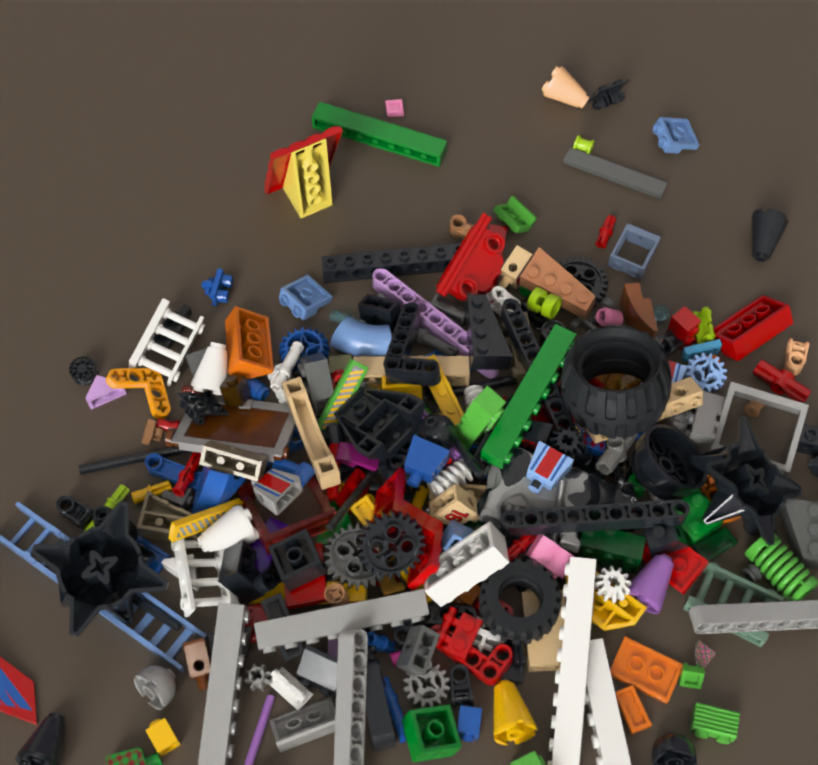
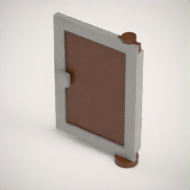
[165,393,296,462]

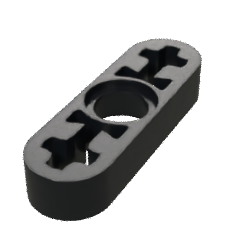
[254,561,282,594]

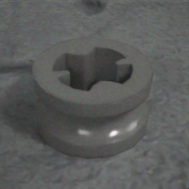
[741,564,762,583]

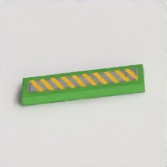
[317,359,369,431]

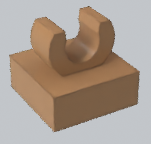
[141,419,164,445]

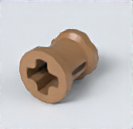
[743,401,766,418]

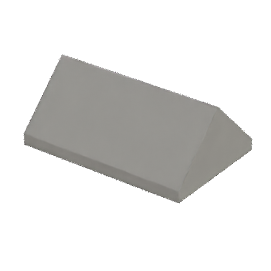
[270,697,336,753]

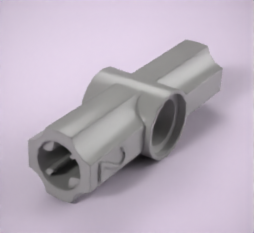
[596,433,638,476]

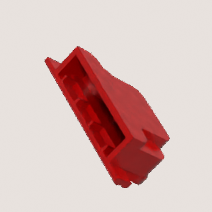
[436,213,505,301]

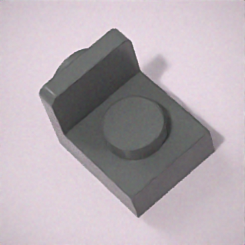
[161,487,195,511]

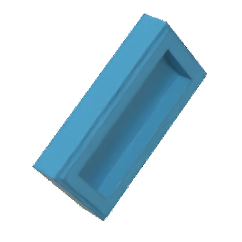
[681,339,722,362]

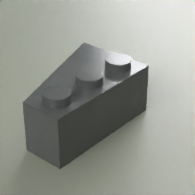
[780,499,818,569]

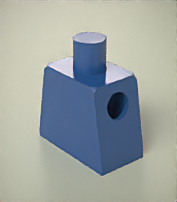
[404,435,450,488]

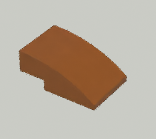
[619,283,658,340]

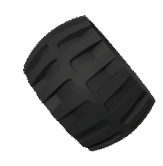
[561,325,672,439]

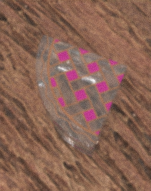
[694,640,716,668]

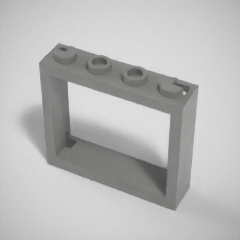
[710,382,809,475]

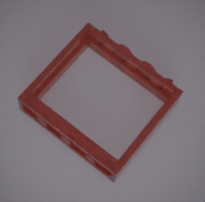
[237,461,337,554]

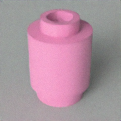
[596,307,623,327]

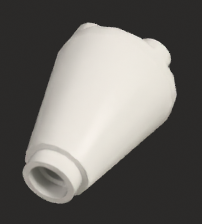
[191,342,229,396]
[197,505,259,552]

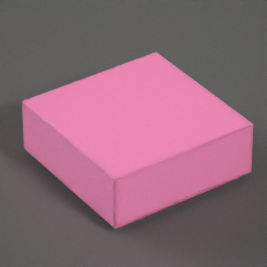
[385,99,404,118]

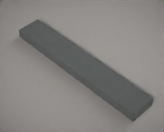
[563,147,667,199]

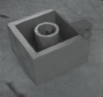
[297,353,334,412]

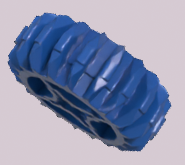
[279,326,330,375]

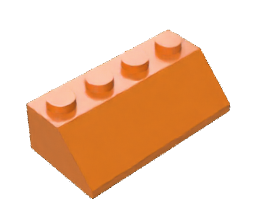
[225,306,274,380]

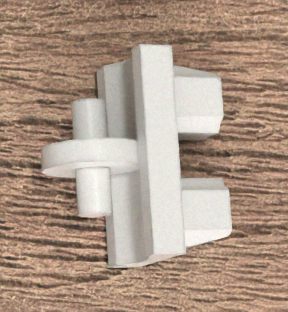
[473,616,504,653]

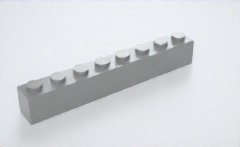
[254,589,429,654]
[198,603,250,765]

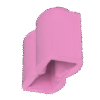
[525,534,574,579]

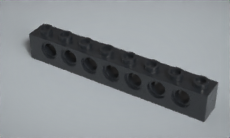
[321,243,461,284]

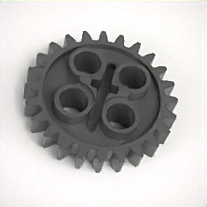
[323,524,392,591]

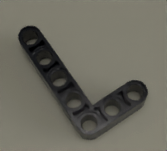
[383,302,441,386]

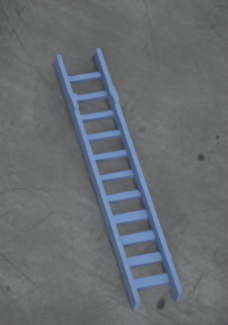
[0,502,209,674]

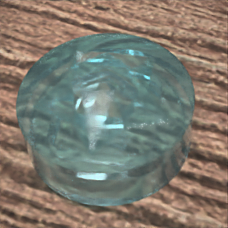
[653,305,670,321]

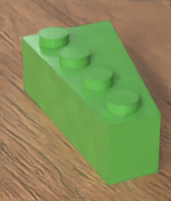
[456,386,506,450]

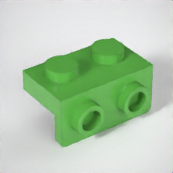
[493,196,537,233]

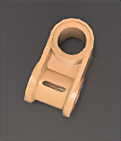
[784,338,809,376]

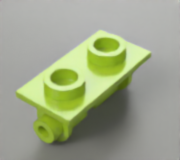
[693,307,715,344]

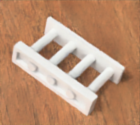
[129,298,205,387]
[171,538,239,617]

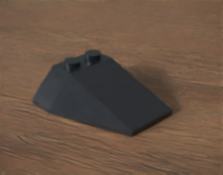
[334,387,425,460]

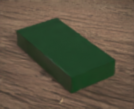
[692,526,738,562]

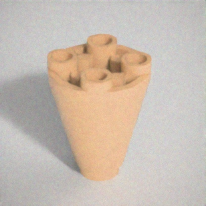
[542,66,590,108]

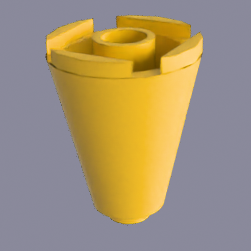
[493,680,537,745]

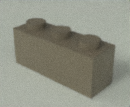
[199,440,268,481]

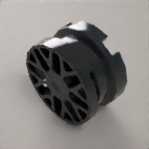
[69,356,99,386]

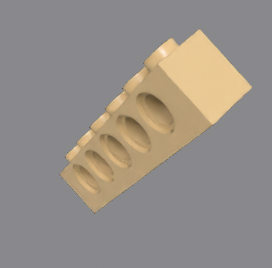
[585,377,703,444]

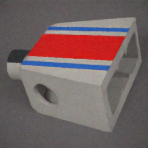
[251,469,303,516]

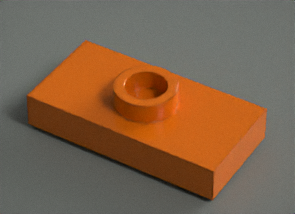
[615,685,652,735]

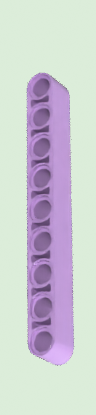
[373,268,500,379]

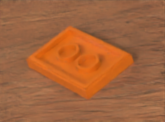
[610,636,684,704]

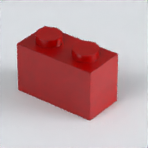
[666,306,701,350]

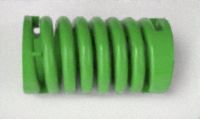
[744,535,818,601]

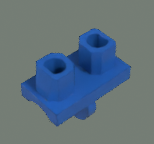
[201,268,234,306]

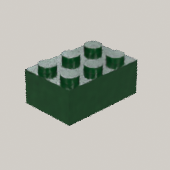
[575,530,646,575]

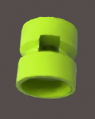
[527,287,562,320]

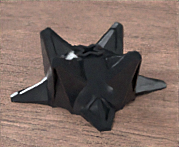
[691,416,803,545]
[31,501,169,637]

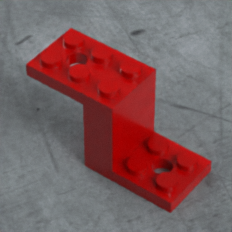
[372,467,443,591]

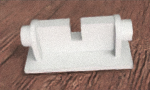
[269,667,313,711]

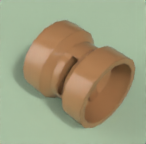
[324,583,350,607]

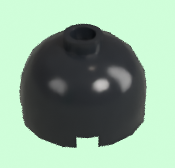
[416,413,458,450]
[652,732,697,765]

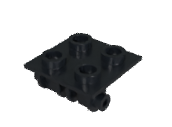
[588,79,629,110]
[177,392,229,425]

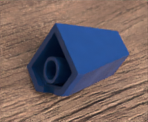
[191,466,246,514]

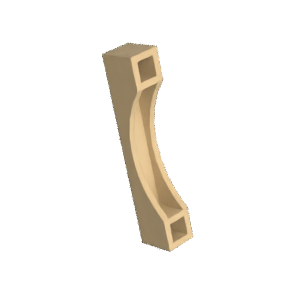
[282,377,341,490]

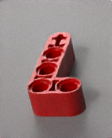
[430,624,513,686]

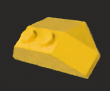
[565,571,647,631]

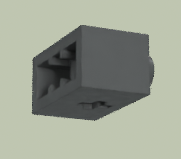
[395,625,440,675]

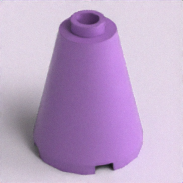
[628,553,674,615]

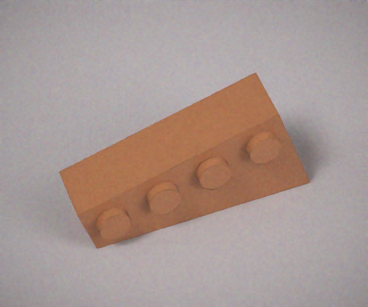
[520,247,596,320]

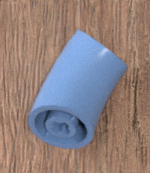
[330,317,391,357]

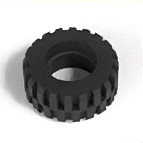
[479,558,562,645]

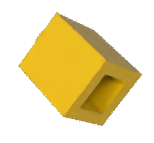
[146,718,181,757]

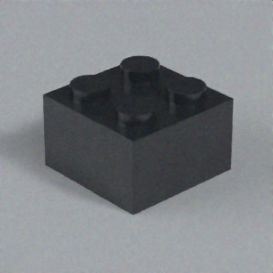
[268,529,327,591]

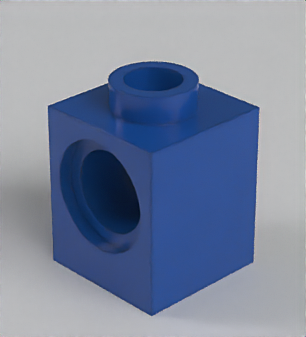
[457,705,482,742]

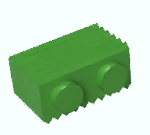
[689,702,740,744]

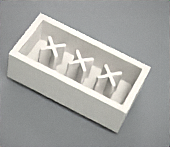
[424,521,509,607]

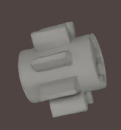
[245,664,271,692]

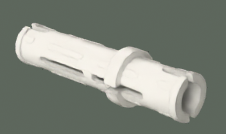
[270,341,304,393]

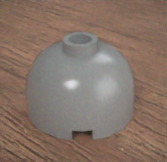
[134,665,176,710]

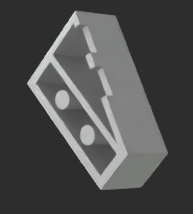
[685,391,725,453]

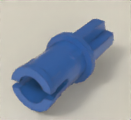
[367,632,396,654]

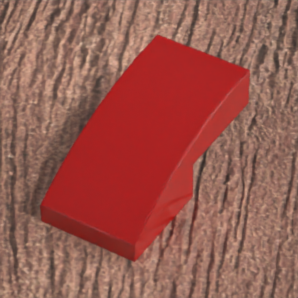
[336,468,370,514]

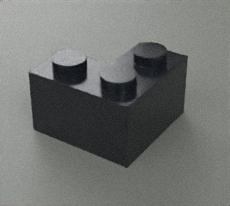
[218,540,267,604]

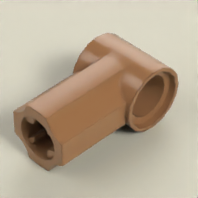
[449,214,473,239]

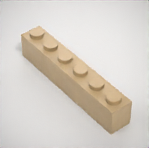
[353,355,470,386]

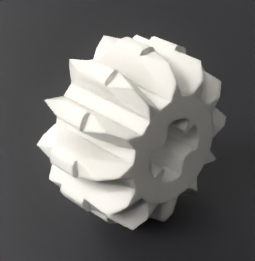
[595,566,631,604]

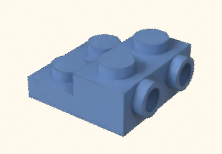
[653,117,700,154]
[279,275,333,321]

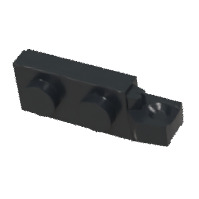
[152,304,192,349]

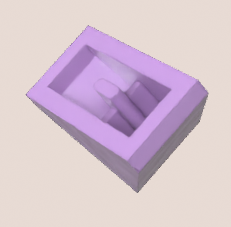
[86,375,127,410]

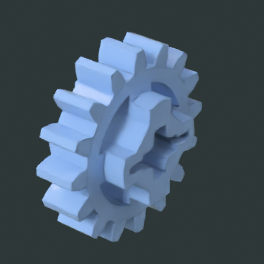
[684,353,727,393]

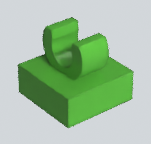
[679,662,705,689]

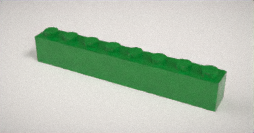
[311,102,447,167]
[480,324,577,469]

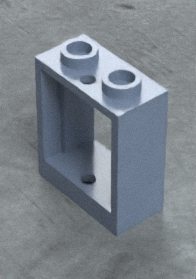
[608,223,661,279]

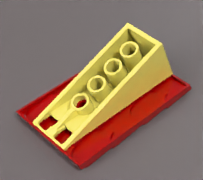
[264,126,343,218]

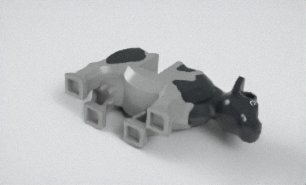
[477,448,641,553]

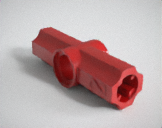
[753,359,812,403]

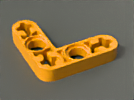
[106,368,171,419]

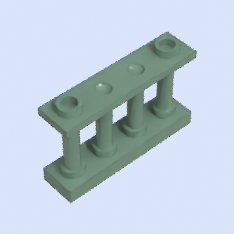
[683,561,784,647]

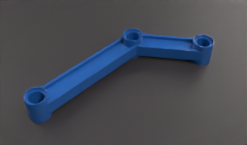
[144,427,304,492]

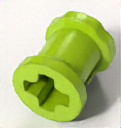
[573,135,595,154]

